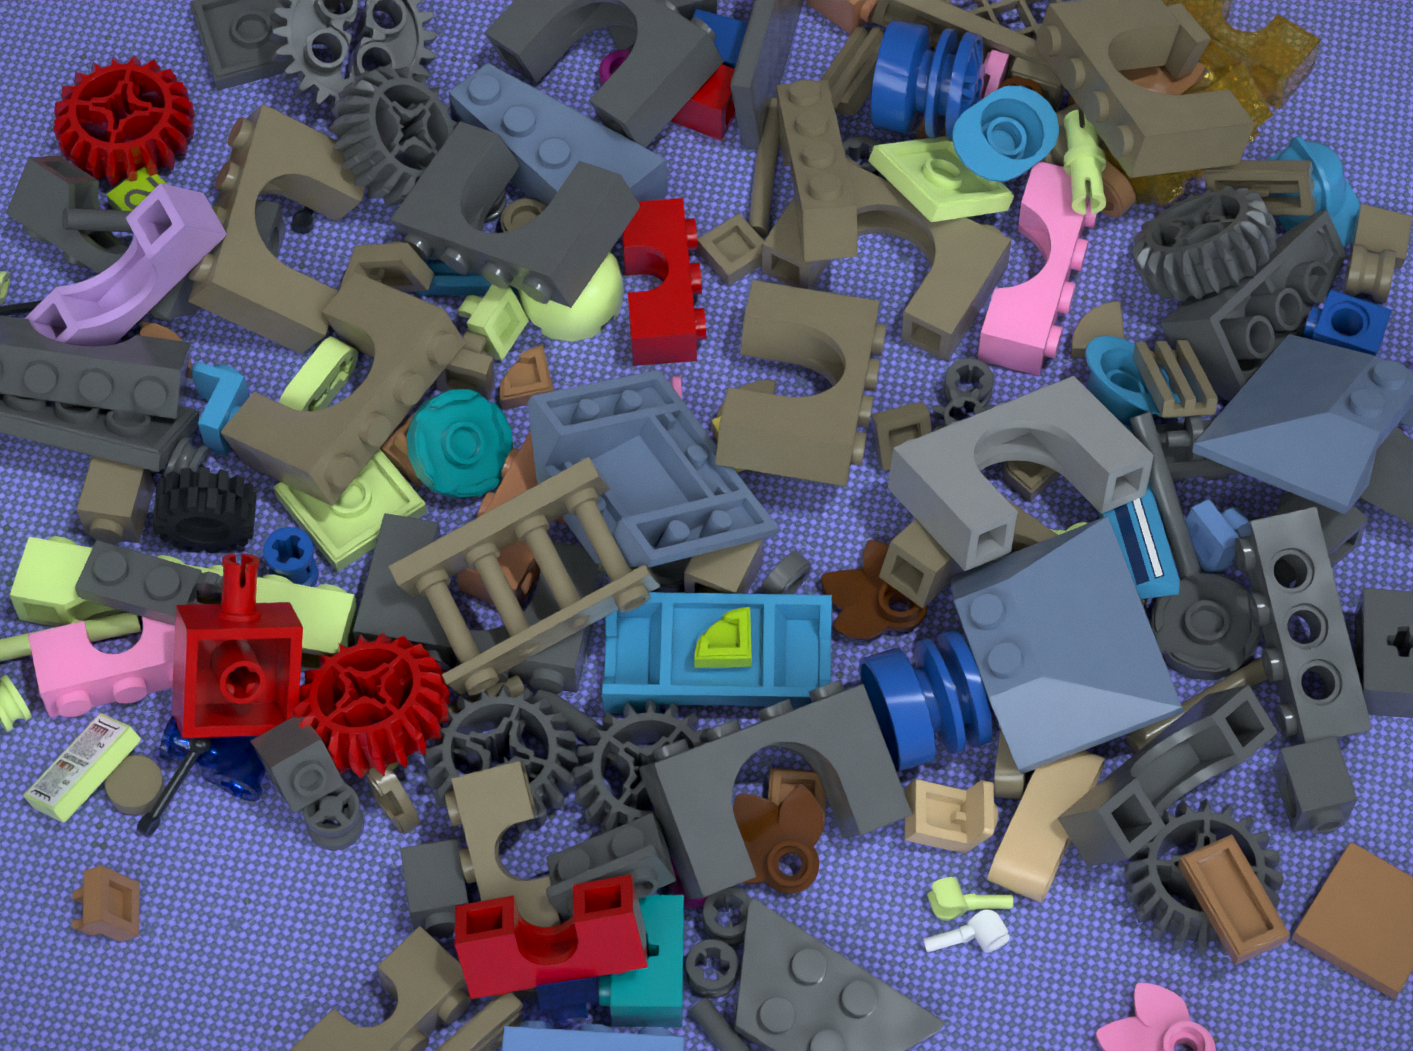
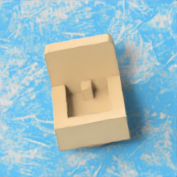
[905,779,998,854]

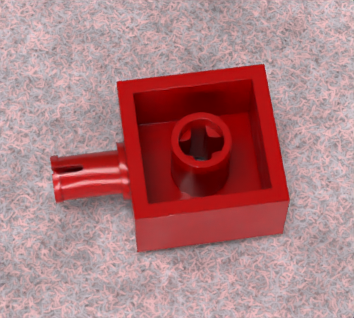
[171,553,303,738]

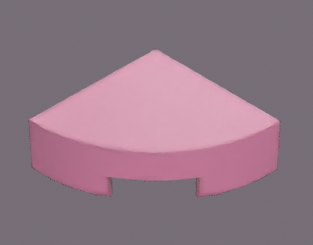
[981,49,1009,100]

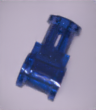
[159,716,266,801]

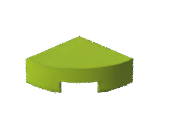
[694,607,752,668]

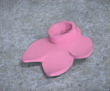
[1096,983,1216,1051]

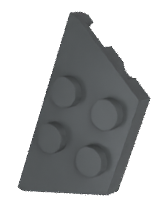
[734,898,946,1051]

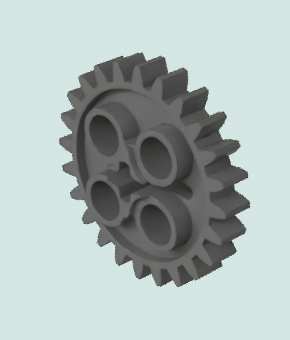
[268,0,437,118]

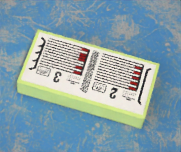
[23,713,141,823]

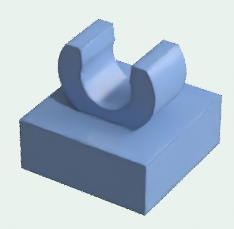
[1185,499,1250,574]

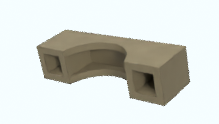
[776,80,858,262]

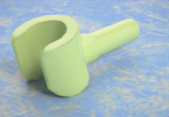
[927,877,1013,921]

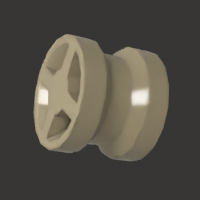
[1343,244,1396,303]

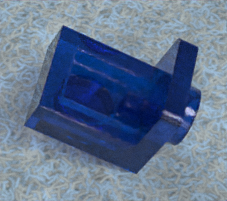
[534,977,599,1024]

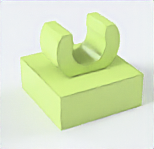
[457,284,529,361]

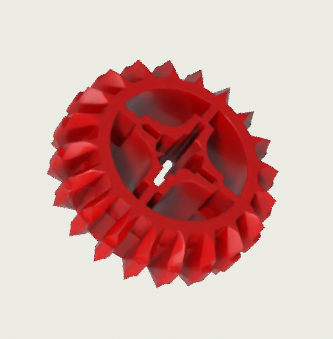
[53,55,195,188]
[294,632,450,779]

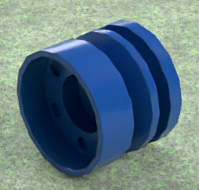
[871,20,985,142]
[859,629,993,772]

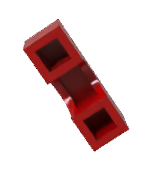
[622,198,707,366]
[455,874,648,999]

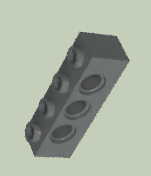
[1234,507,1372,746]

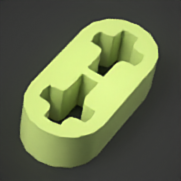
[278,337,358,411]

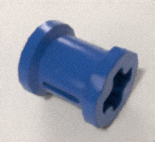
[263,527,319,587]

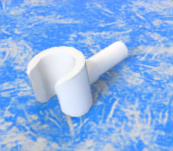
[923,909,1010,953]

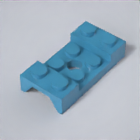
[602,592,832,714]

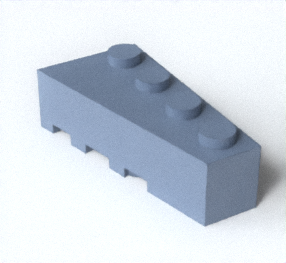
[448,63,668,206]

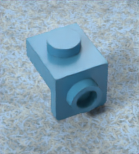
[191,362,250,456]

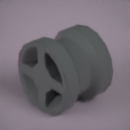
[302,782,364,851]

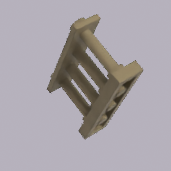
[388,457,660,695]

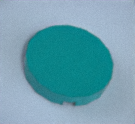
[407,389,513,499]

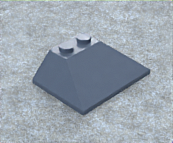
[1192,334,1413,515]
[527,370,779,568]
[950,516,1184,774]

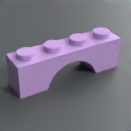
[24,183,227,346]

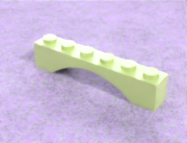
[9,536,358,671]

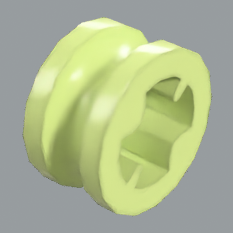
[0,675,32,732]

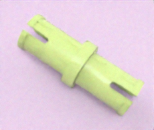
[1064,110,1106,215]

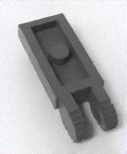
[75,540,223,626]

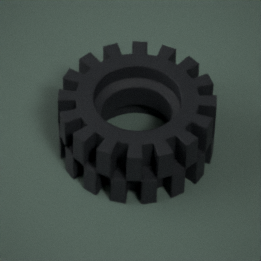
[153,467,257,553]

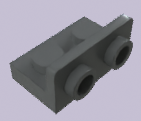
[546,813,676,921]

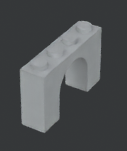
[888,376,1154,571]

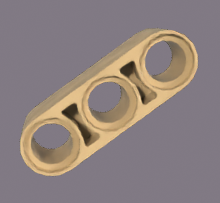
[987,750,1105,903]

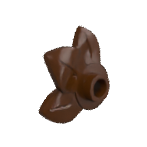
[821,539,928,640]
[733,785,824,894]

